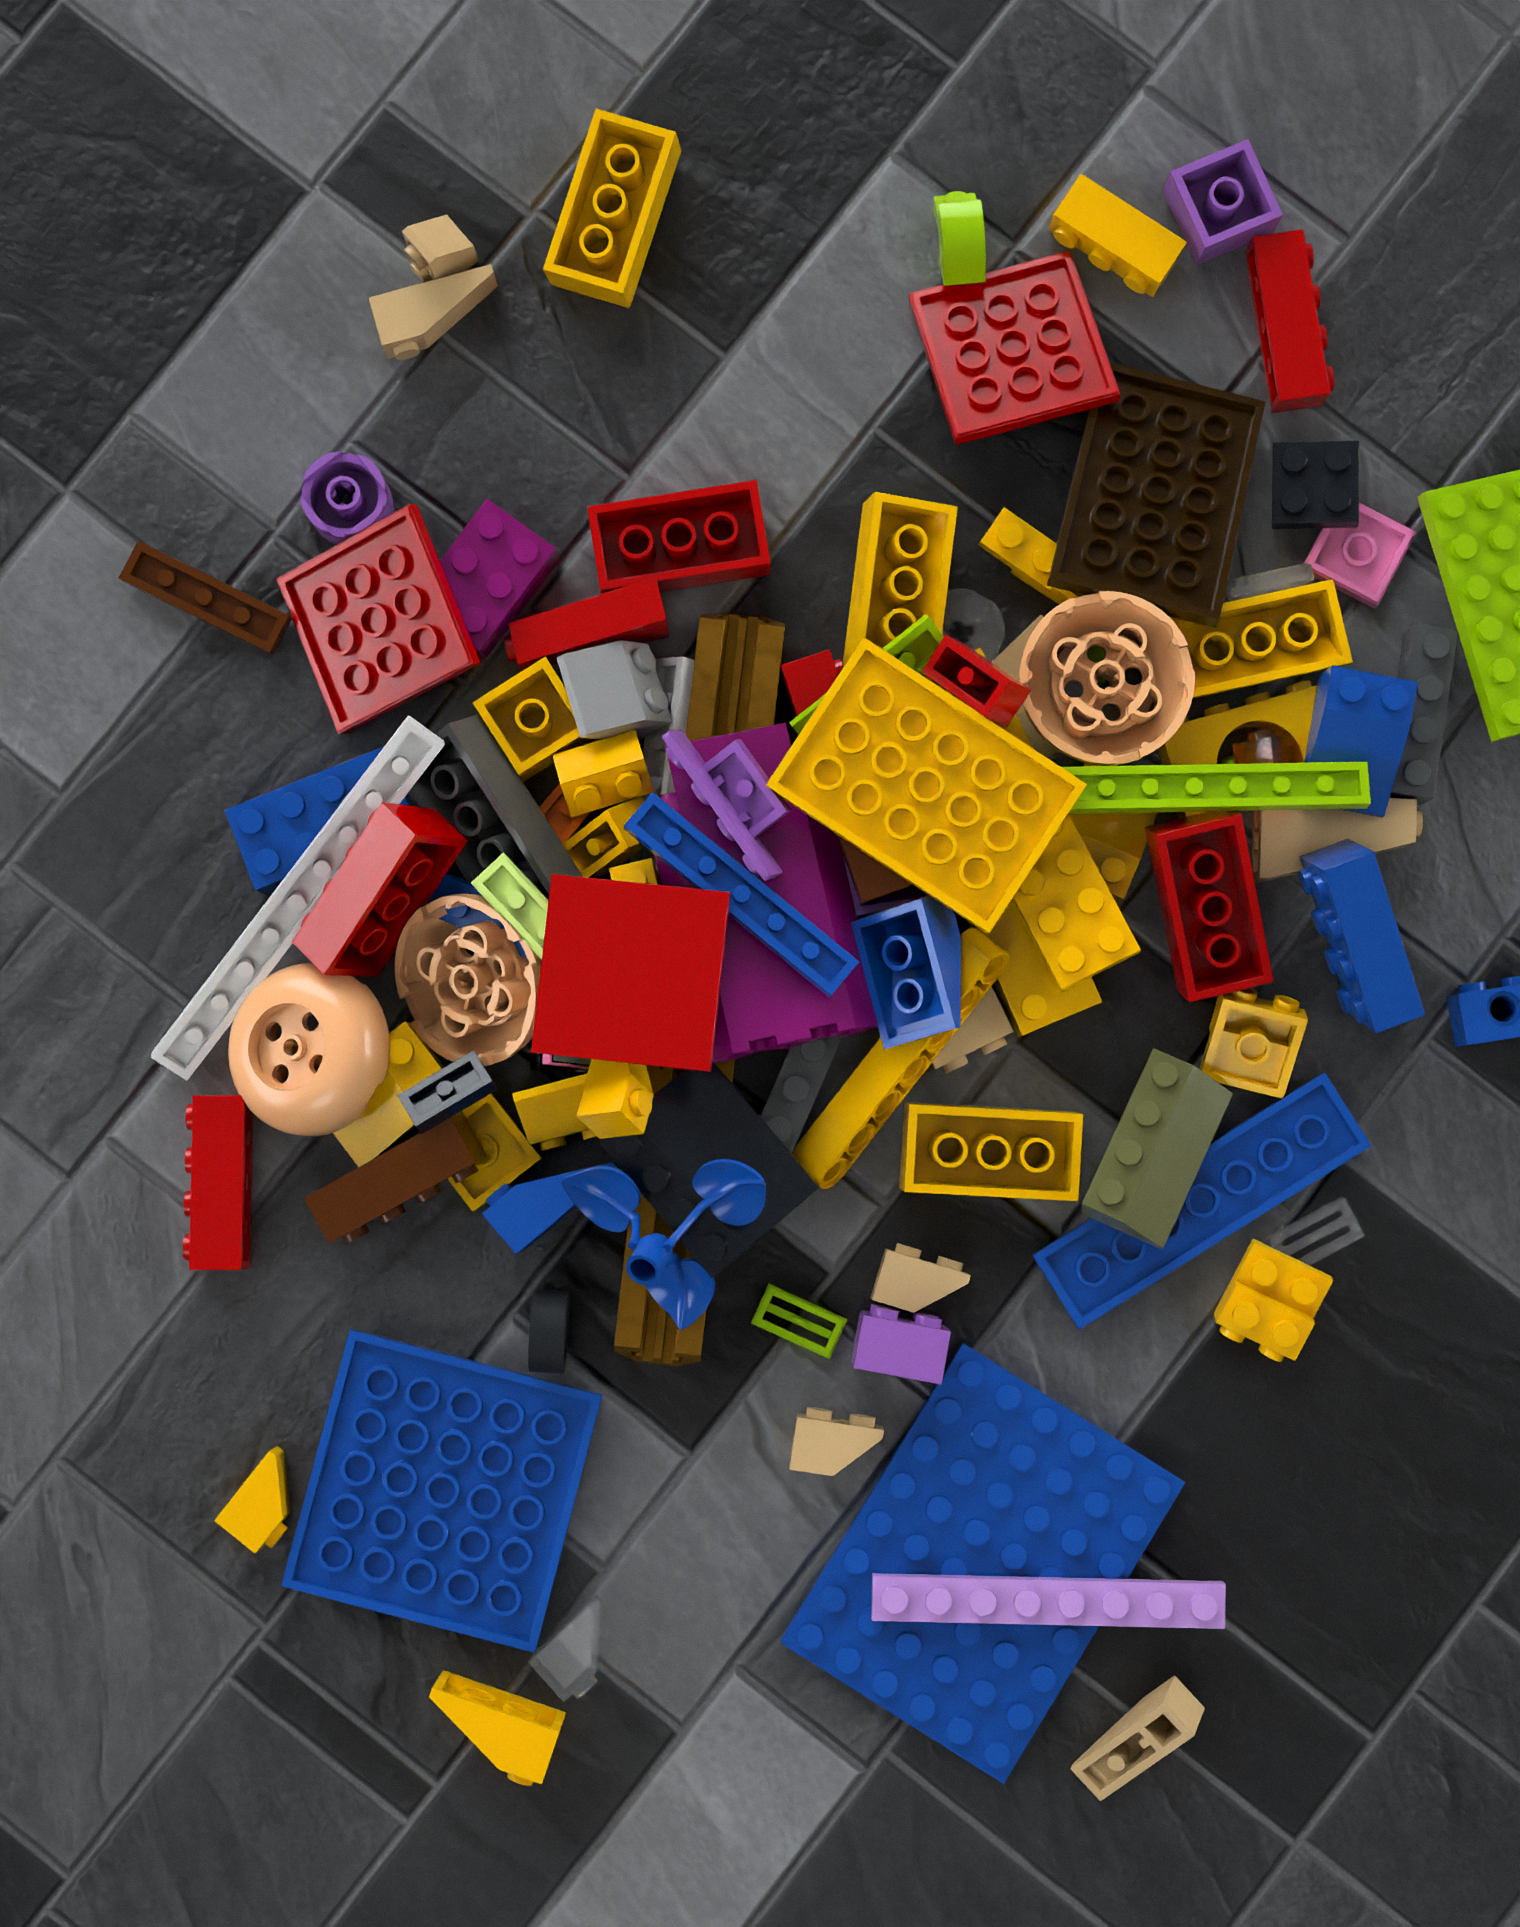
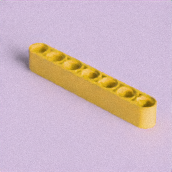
[792,927,1009,1189]

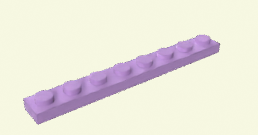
[871,1573,1226,1629]

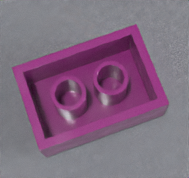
[440,499,560,661]

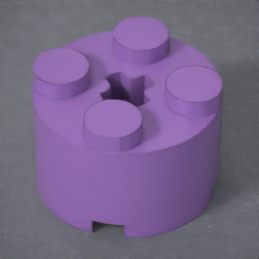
[301,451,394,545]

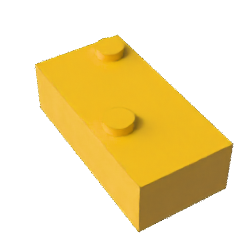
[543,108,682,309]
[967,898,1102,1038]
[899,1102,1083,1201]

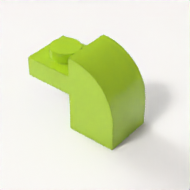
[933,191,986,286]

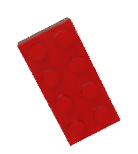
[587,480,771,594]
[292,802,468,976]
[1145,811,1274,1002]

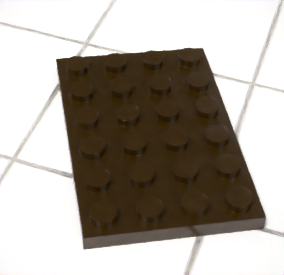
[1047,363,1266,628]

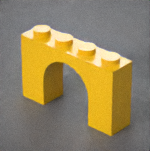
[1158,680,1317,819]

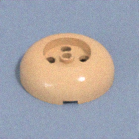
[1019,591,1195,766]
[395,893,542,1066]
[228,963,390,1136]

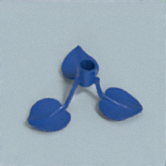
[561,1159,766,1330]

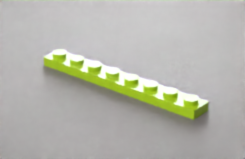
[1062,762,1371,814]

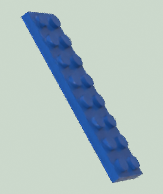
[1032,1072,1372,1330]

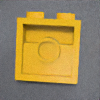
[1199,988,1308,1099]
[1214,1239,1333,1362]

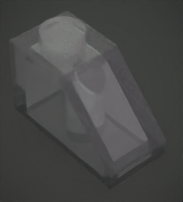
[528,1595,602,1702]

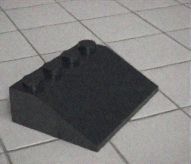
[598,1063,820,1278]

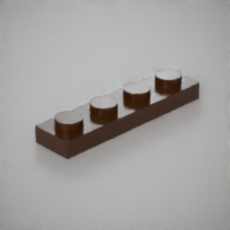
[119,541,292,656]

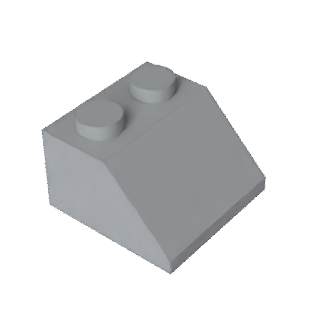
[557,640,672,740]

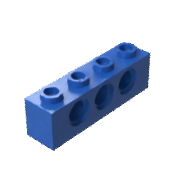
[1446,976,1520,1047]

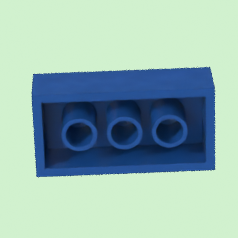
[224,747,413,895]
[1298,839,1425,1033]

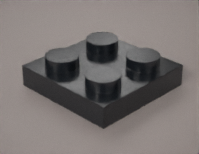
[1272,440,1359,529]

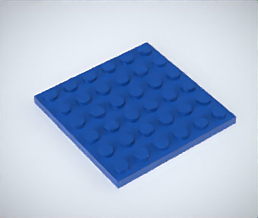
[281,1329,603,1653]

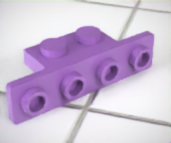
[662,730,792,881]

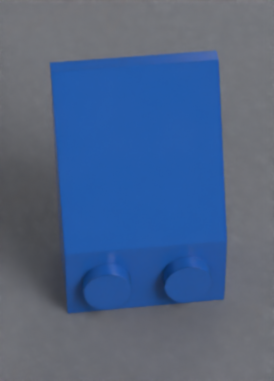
[1304,665,1418,818]
[851,897,961,1049]
[482,1162,621,1254]

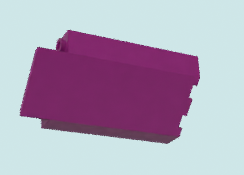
[655,723,878,1063]

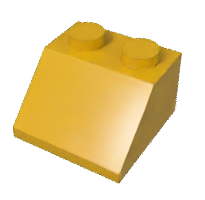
[512,1073,597,1151]

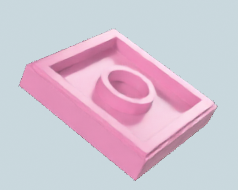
[1300,503,1416,609]

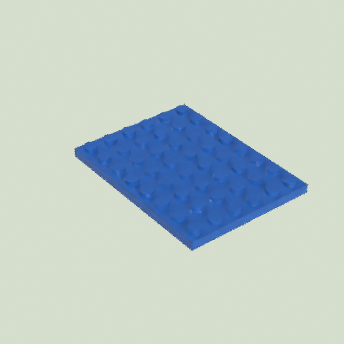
[780,1342,1186,1784]

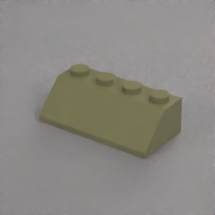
[1082,1048,1233,1250]

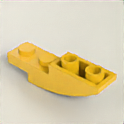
[978,507,1085,605]

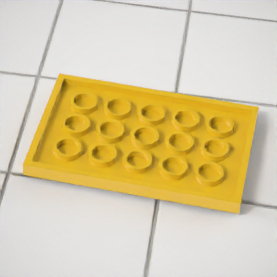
[765,637,1087,934]

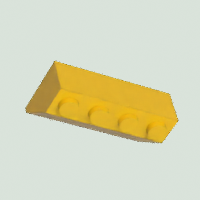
[843,492,958,676]
[1170,579,1353,698]

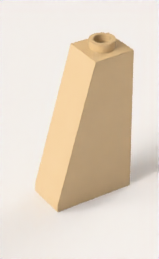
[1252,798,1423,883]

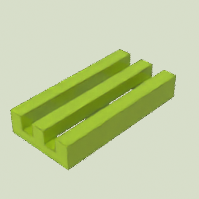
[751,1283,847,1359]

